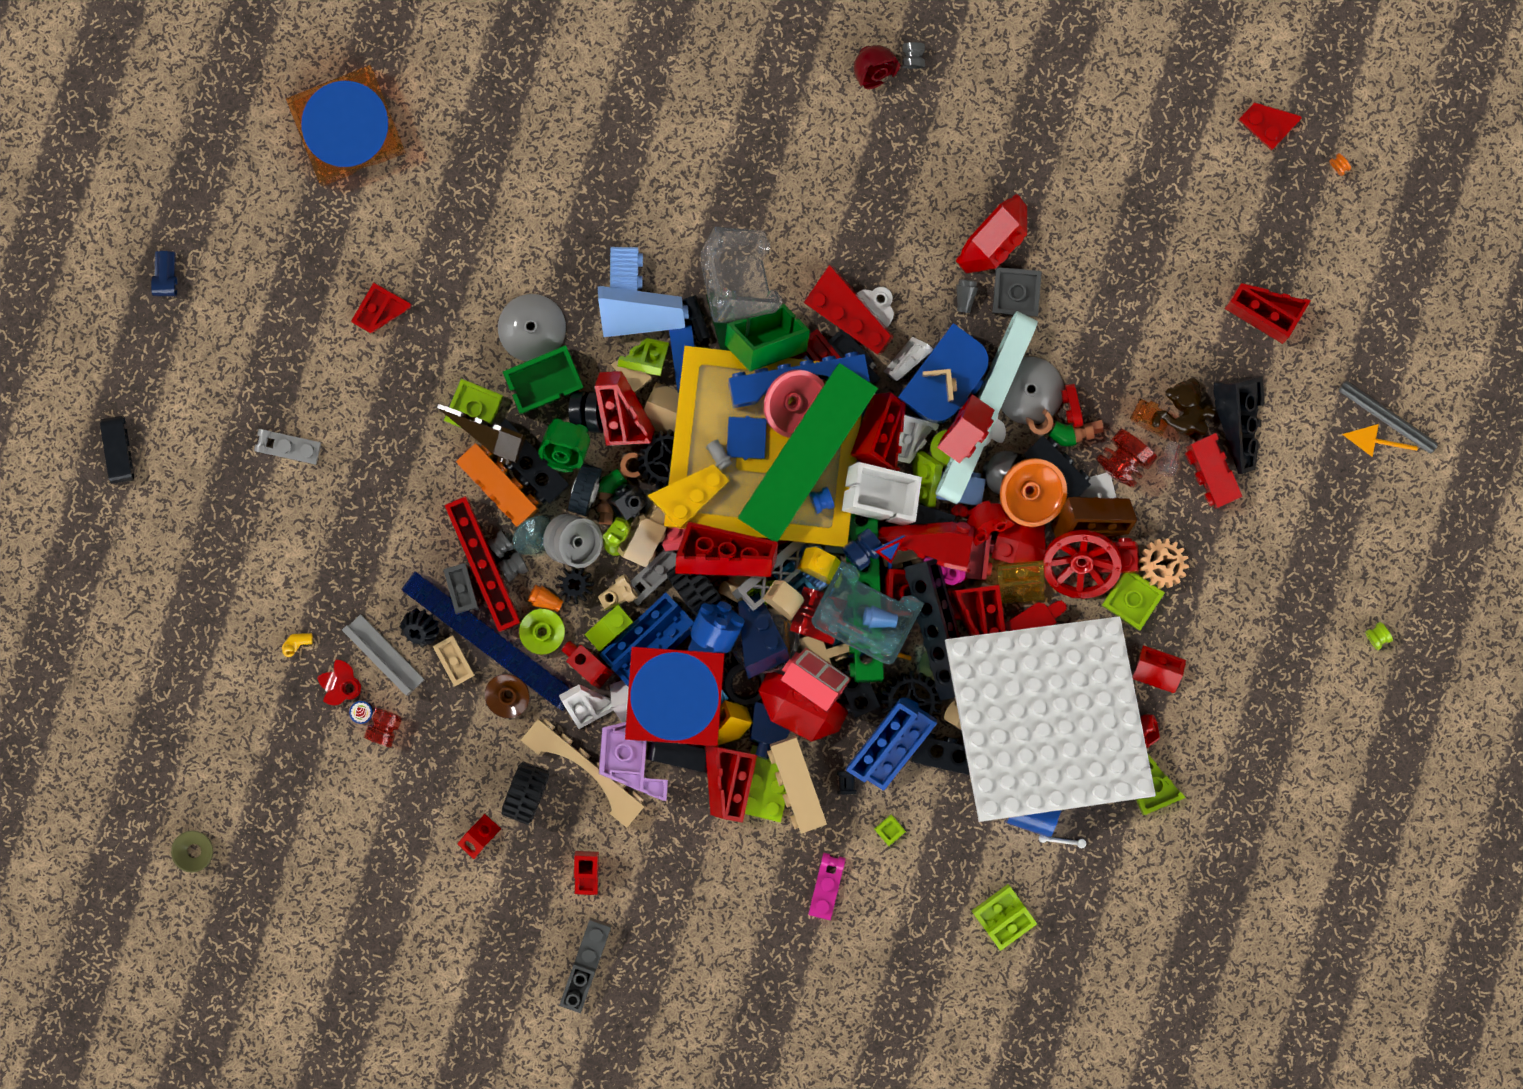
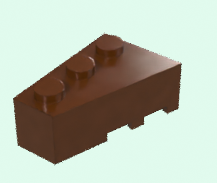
[1051,497,1137,543]

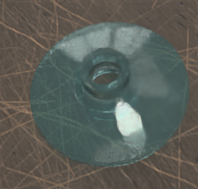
[513,516,551,555]

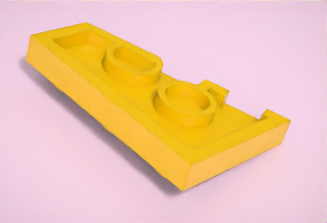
[647,464,730,529]

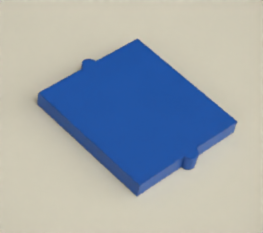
[727,416,767,460]

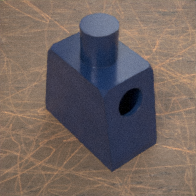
[749,702,790,760]

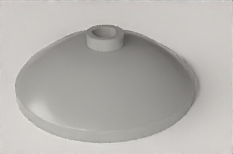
[498,294,566,362]
[1001,357,1064,425]

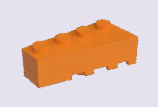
[456,443,540,529]

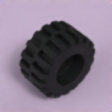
[666,566,722,616]
[502,761,549,825]

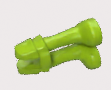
[603,517,634,556]

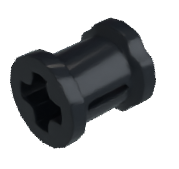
[837,771,857,795]

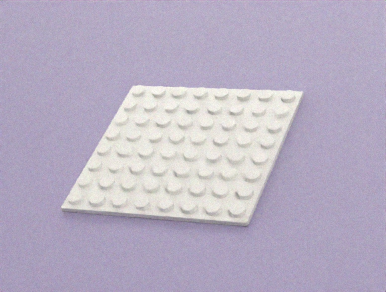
[945,616,1156,822]

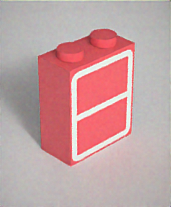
[781,648,851,711]

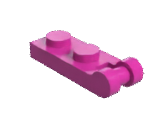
[808,852,846,921]

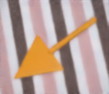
[1342,424,1418,457]

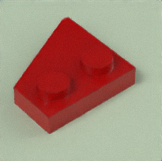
[1238,102,1302,151]
[351,282,412,334]

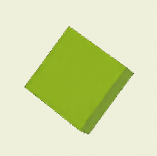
[874,814,906,846]

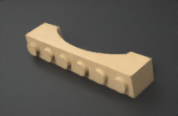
[521,718,645,828]

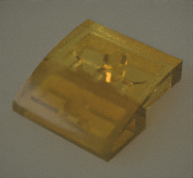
[997,560,1045,604]

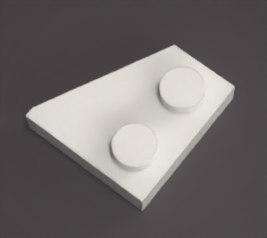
[559,685,613,729]

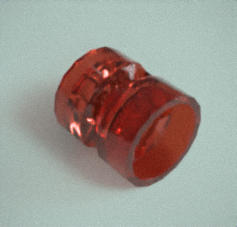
[364,707,403,748]

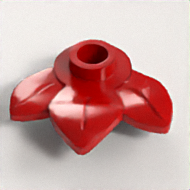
[317,660,362,705]

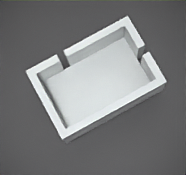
[842,462,922,525]

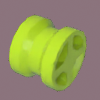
[1365,622,1393,650]

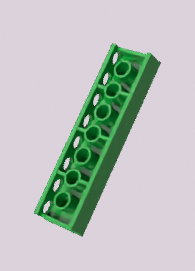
[738,363,878,542]

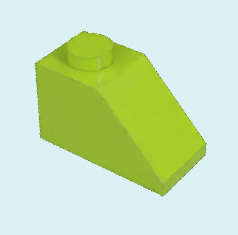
[584,605,634,652]

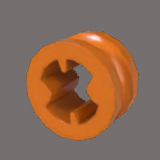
[1329,153,1351,176]

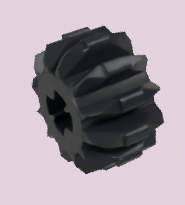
[555,566,595,604]
[399,608,440,648]

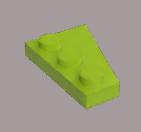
[1136,753,1186,815]

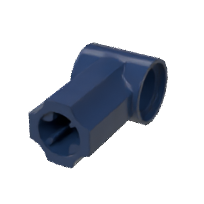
[151,251,177,297]

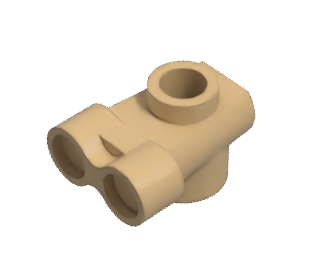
[598,574,638,610]

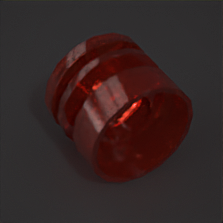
[1096,428,1158,488]

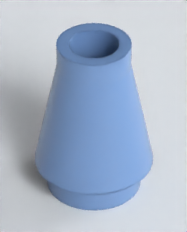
[863,605,898,628]

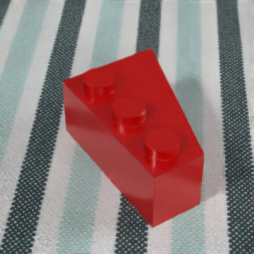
[1224,283,1311,344]
[595,371,655,446]
[850,392,906,472]
[1185,433,1243,509]
[948,585,1006,636]
[705,745,757,823]

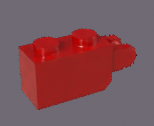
[1005,600,1067,631]

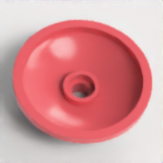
[764,370,824,438]

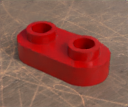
[1061,384,1083,428]

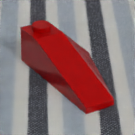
[878,522,974,572]

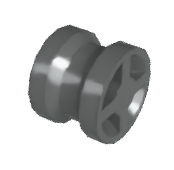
[487,530,515,559]

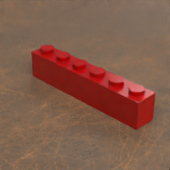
[444,496,521,632]

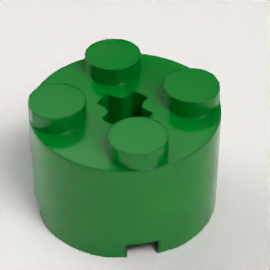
[538,419,590,472]

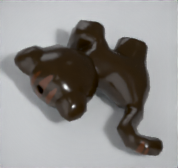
[1152,377,1216,441]

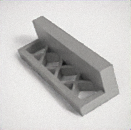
[732,542,816,611]
[342,614,425,696]

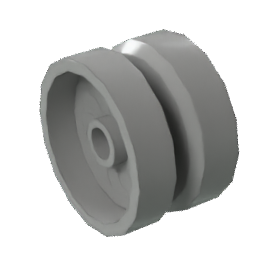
[543,514,603,568]

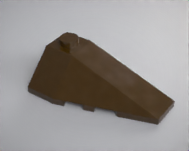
[437,404,526,466]

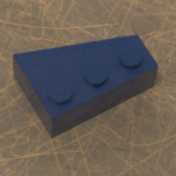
[738,592,790,679]

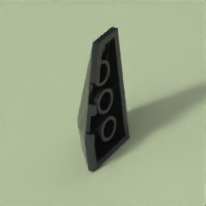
[1213,376,1264,474]

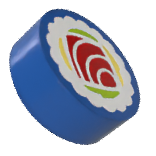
[349,701,373,724]

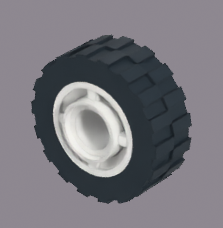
[568,463,602,517]

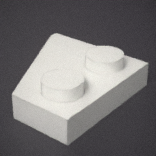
[883,337,933,381]
[898,415,939,464]

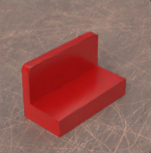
[1132,645,1186,693]

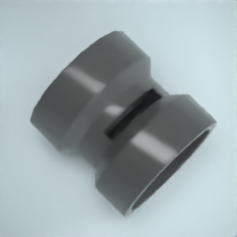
[902,42,925,69]
[498,551,529,582]

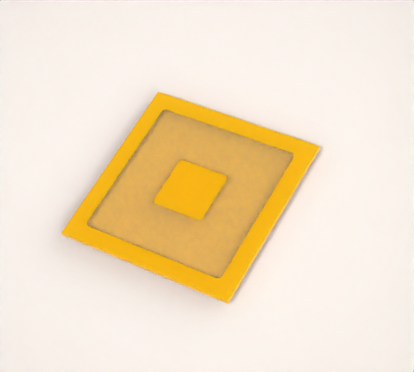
[664,346,861,547]

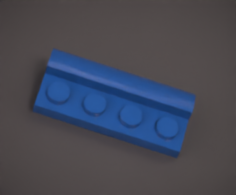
[599,593,694,687]
[846,697,937,791]

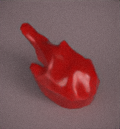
[1140,714,1160,749]

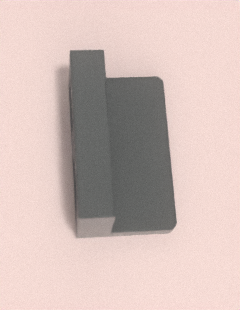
[443,563,480,614]

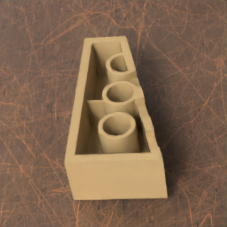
[767,735,827,834]

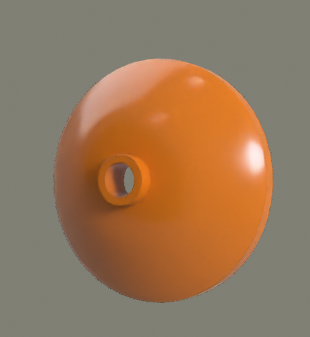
[1000,458,1067,527]

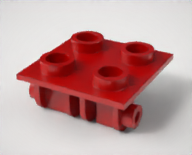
[790,587,848,645]

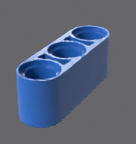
[669,325,694,393]

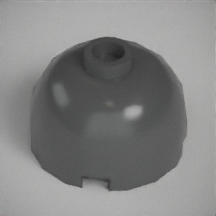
[983,451,1024,495]

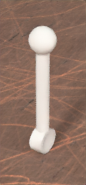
[1039,835,1086,848]

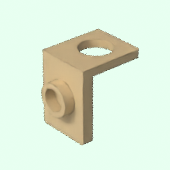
[922,369,957,402]

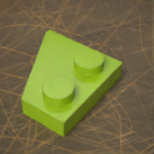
[617,338,669,376]
[912,449,943,507]

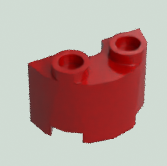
[967,501,1015,546]

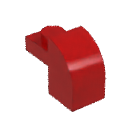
[574,851,599,895]

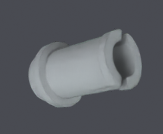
[706,439,732,470]

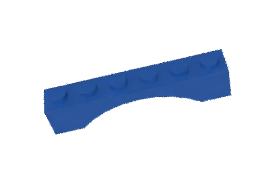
[728,352,870,409]

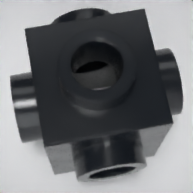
[607,484,648,520]

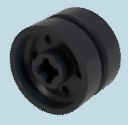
[569,392,604,433]

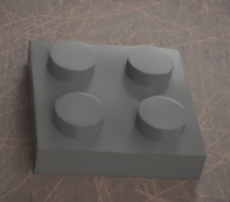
[992,267,1042,317]

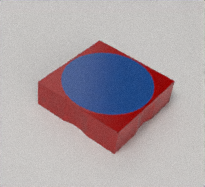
[625,647,725,746]

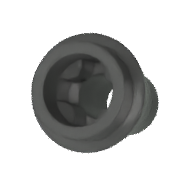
[956,279,979,313]

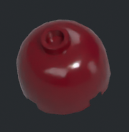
[854,45,900,89]

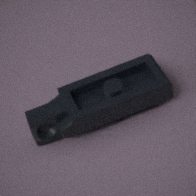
[828,329,881,385]

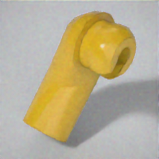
[282,633,313,657]

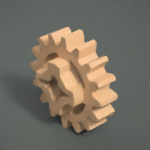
[1139,538,1189,589]

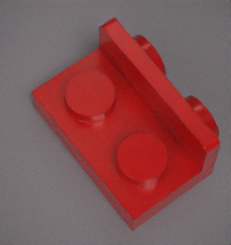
[1090,538,1139,574]

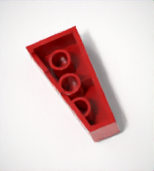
[803,265,894,355]
[675,522,778,577]

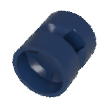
[842,528,882,572]

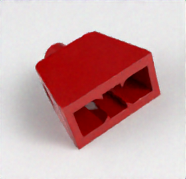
[561,641,614,689]

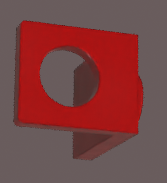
[457,814,501,859]

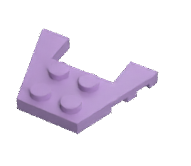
[599,722,668,801]

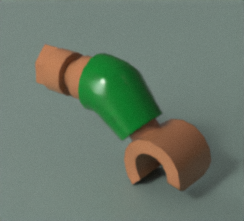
[1025,409,1103,447]
[597,453,642,525]

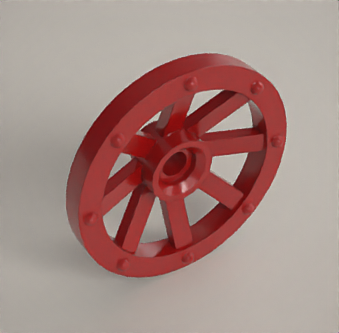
[1043,530,1121,599]

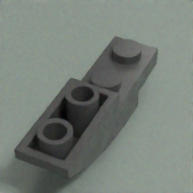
[559,917,612,1014]

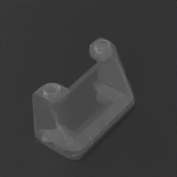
[701,226,782,323]

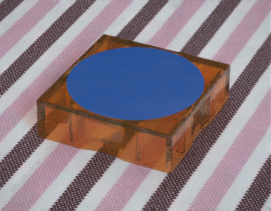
[286,65,407,187]

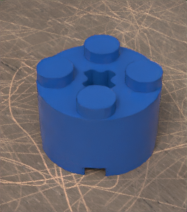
[691,601,745,653]

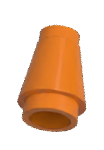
[528,584,563,612]

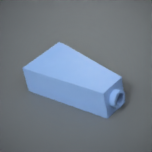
[598,286,689,337]

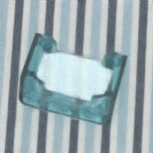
[812,561,924,664]

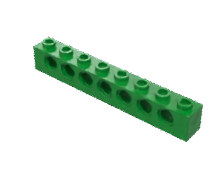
[846,513,883,682]

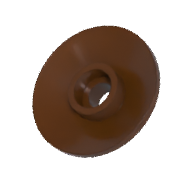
[485,674,530,718]

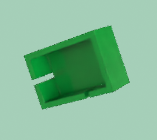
[725,304,810,371]
[503,345,584,415]

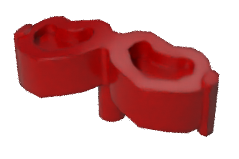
[950,503,971,518]

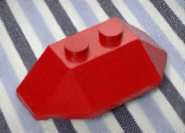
[956,194,1027,274]
[758,670,848,742]

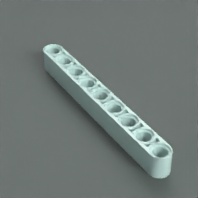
[935,311,1038,504]

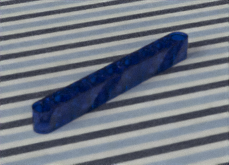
[401,571,570,711]

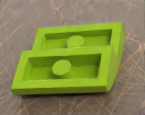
[972,884,1037,951]

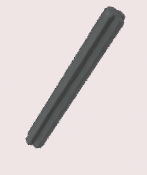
[1339,381,1438,453]

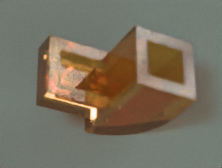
[1130,398,1173,437]

